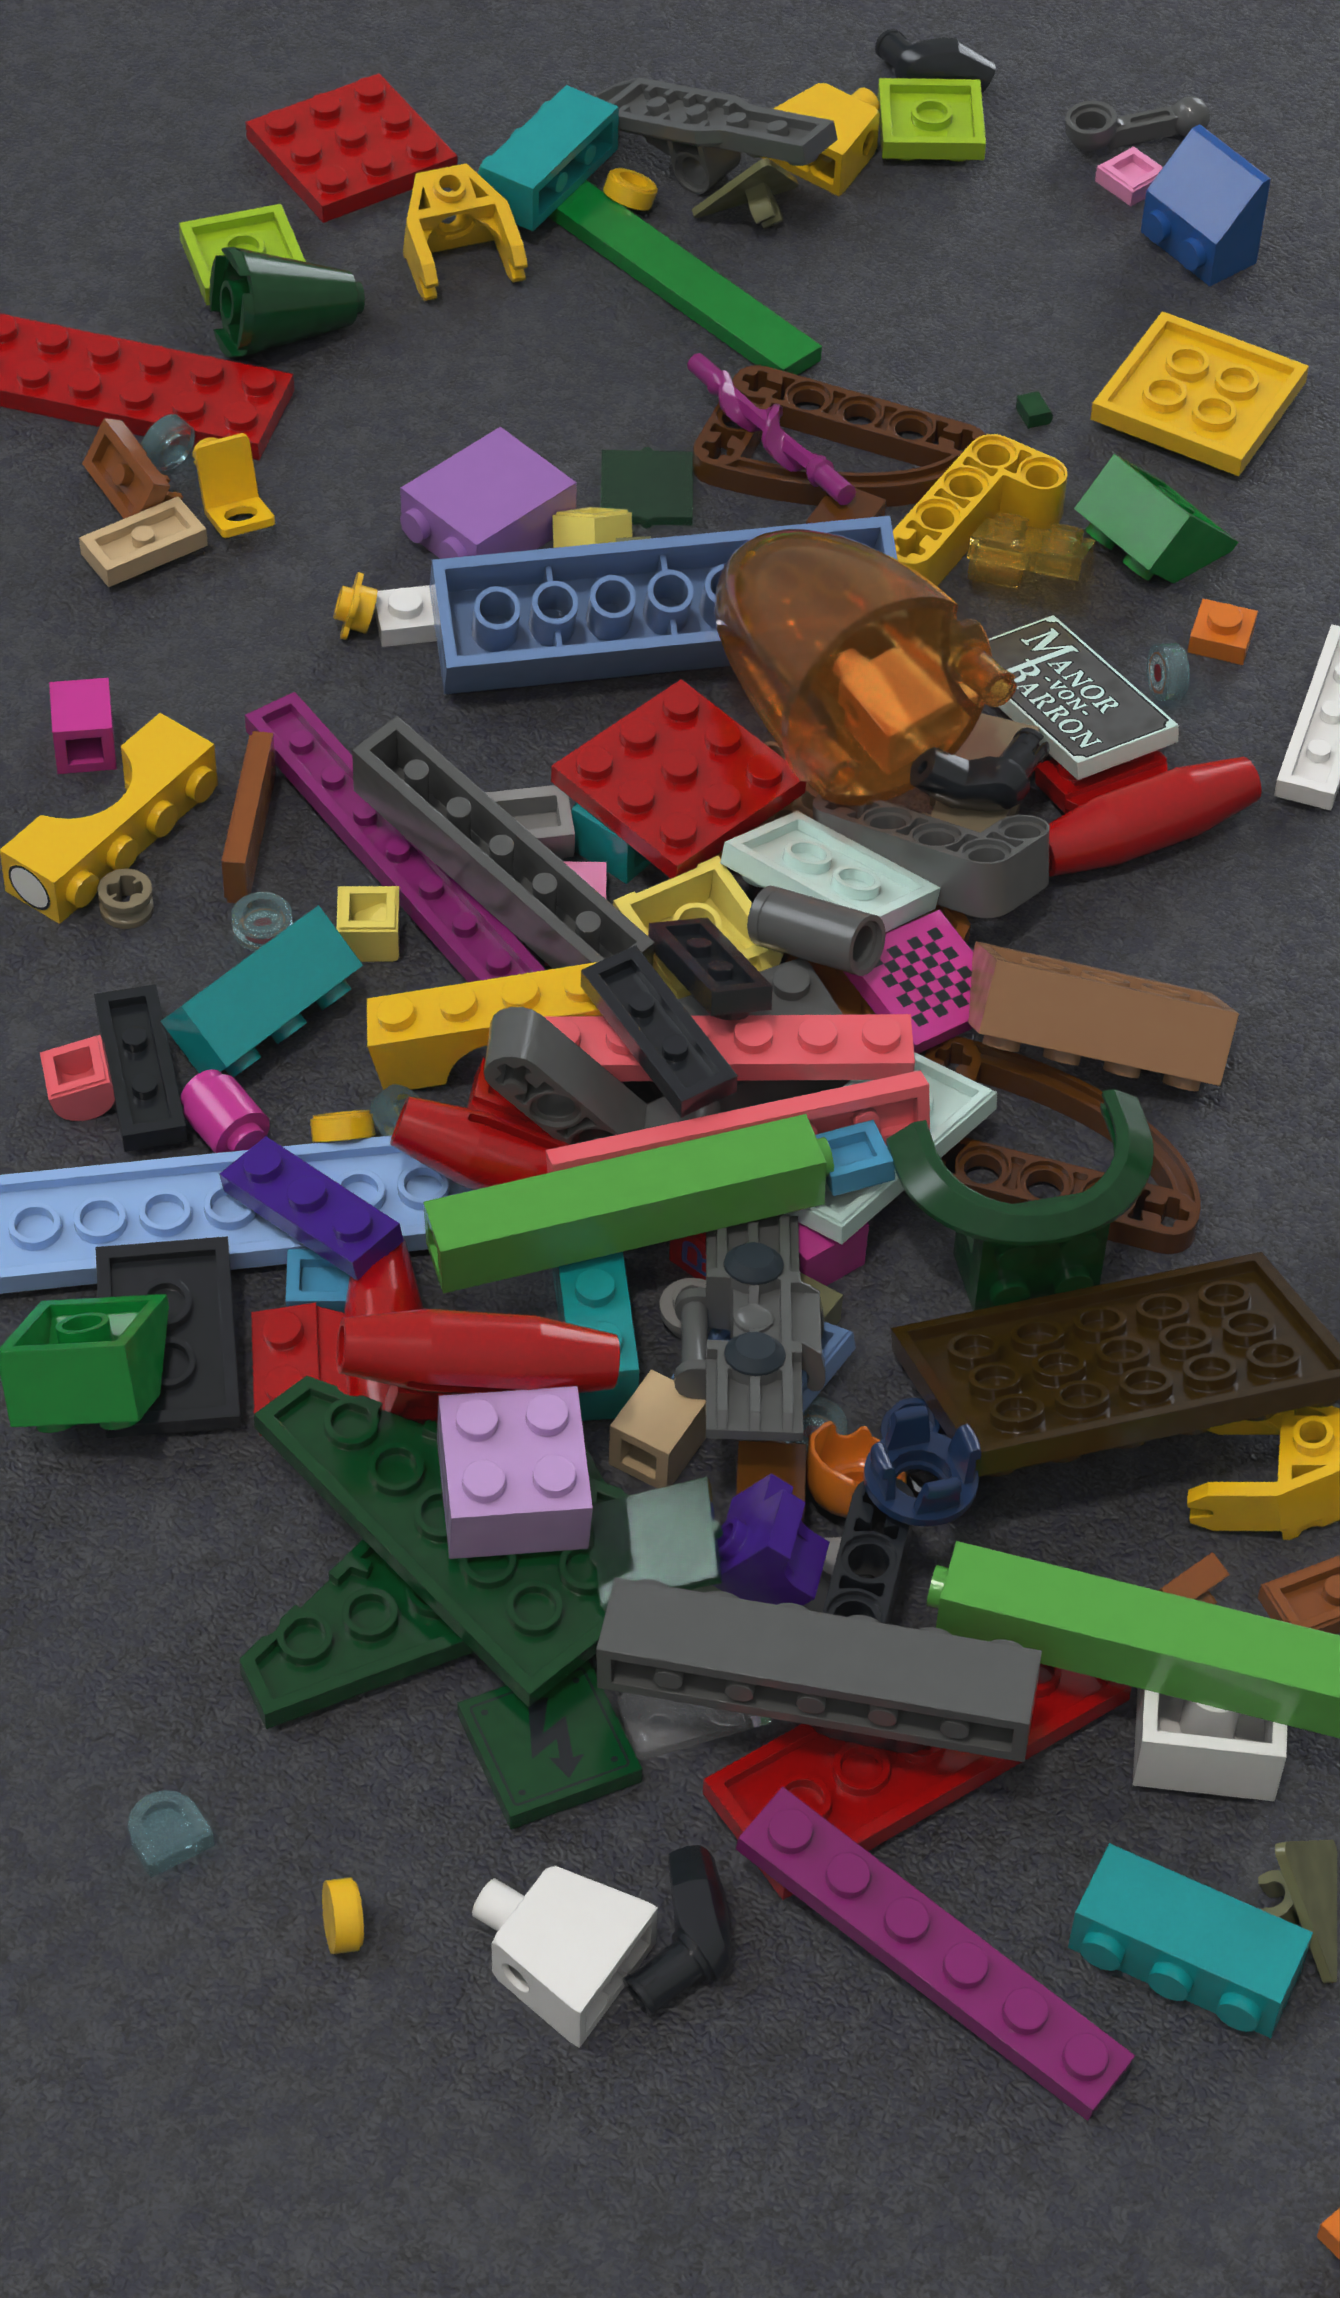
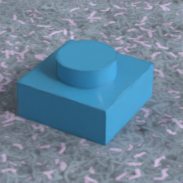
[815,1120,895,1196]
[285,1249,350,1313]

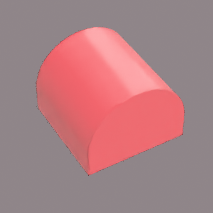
[40,1035,115,1121]

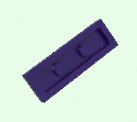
[219,1136,404,1280]

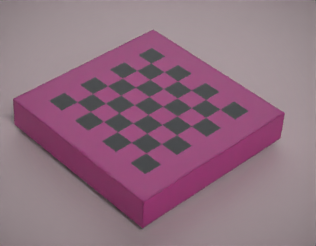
[843,909,973,1054]

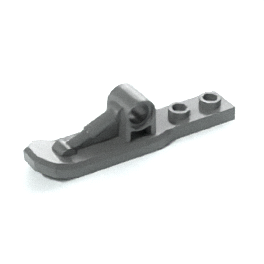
[592,77,838,194]

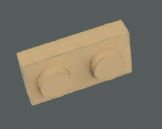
[79,497,208,587]

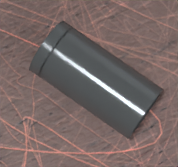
[747,885,885,976]

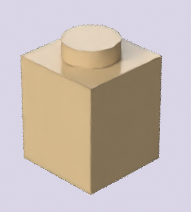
[609,1369,706,1493]

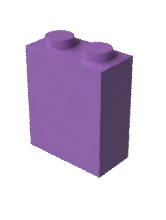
[400,427,577,559]

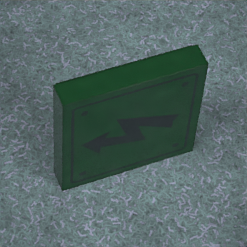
[457,1659,642,1830]

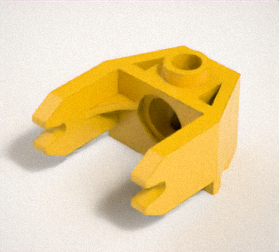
[403,163,528,301]
[1187,1406,1340,1540]

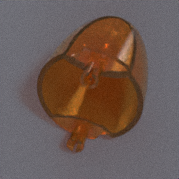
[714,529,1017,806]

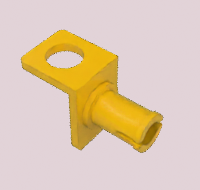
[192,433,275,538]

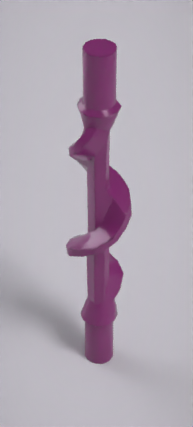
[687,353,856,505]

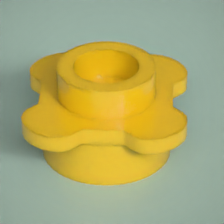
[333,572,378,640]

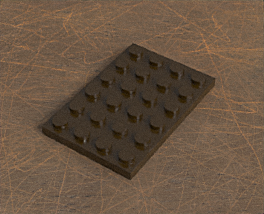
[891,1252,1340,1477]

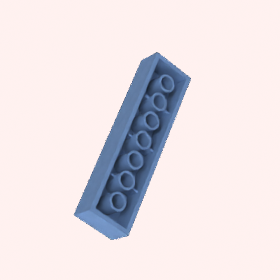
[429,516,908,694]

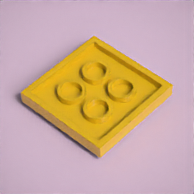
[1090,311,1309,476]

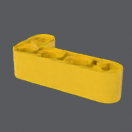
[893,434,1068,605]

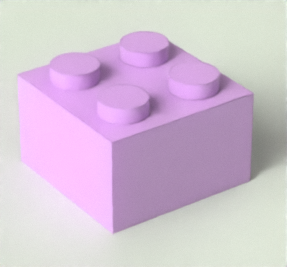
[437,1386,593,1559]

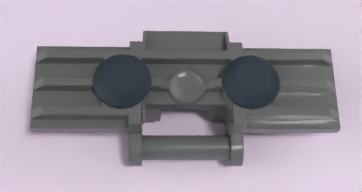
[674,1214,825,1441]

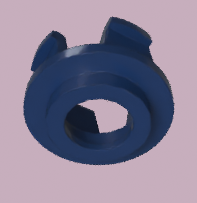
[863,1405,981,1527]

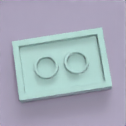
[720,811,941,933]

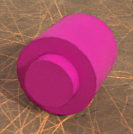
[180,1069,270,1153]

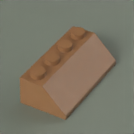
[968,941,1239,1091]

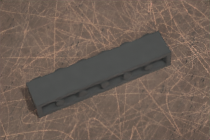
[352,716,655,969]
[597,1577,1042,1762]

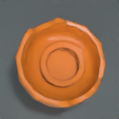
[805,1421,907,1518]

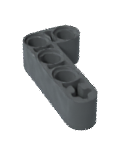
[813,790,1050,918]
[484,1007,721,1144]

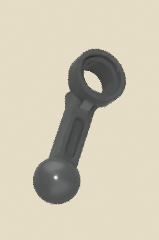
[1065,96,1210,151]

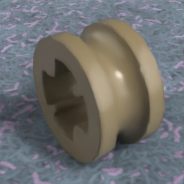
[97,868,154,929]

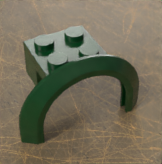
[886,1089,1154,1311]

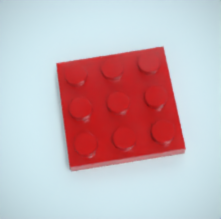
[246,73,458,223]
[551,679,807,878]

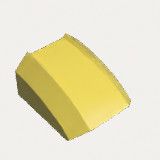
[613,856,784,999]

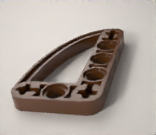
[692,365,986,507]
[924,1036,1201,1254]

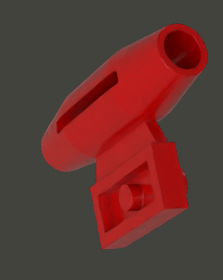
[1035,750,1262,877]
[390,1058,572,1190]
[251,1238,424,1436]
[336,1309,620,1425]

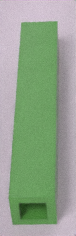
[423,1114,834,1294]
[926,1541,1340,1739]

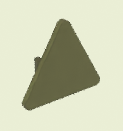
[692,158,799,229]
[1258,1839,1337,1984]

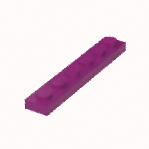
[735,1787,1135,2121]

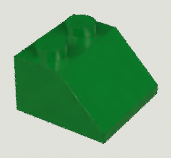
[1074,454,1239,584]
[0,1294,169,1433]

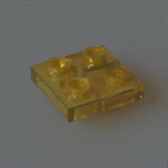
[967,512,1096,589]

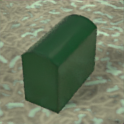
[1016,391,1053,429]

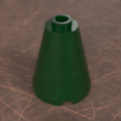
[209,247,365,358]

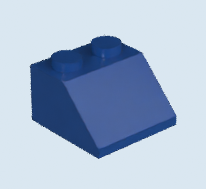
[1141,125,1271,287]

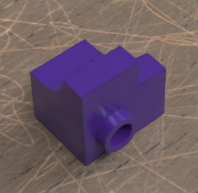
[708,1473,830,1606]

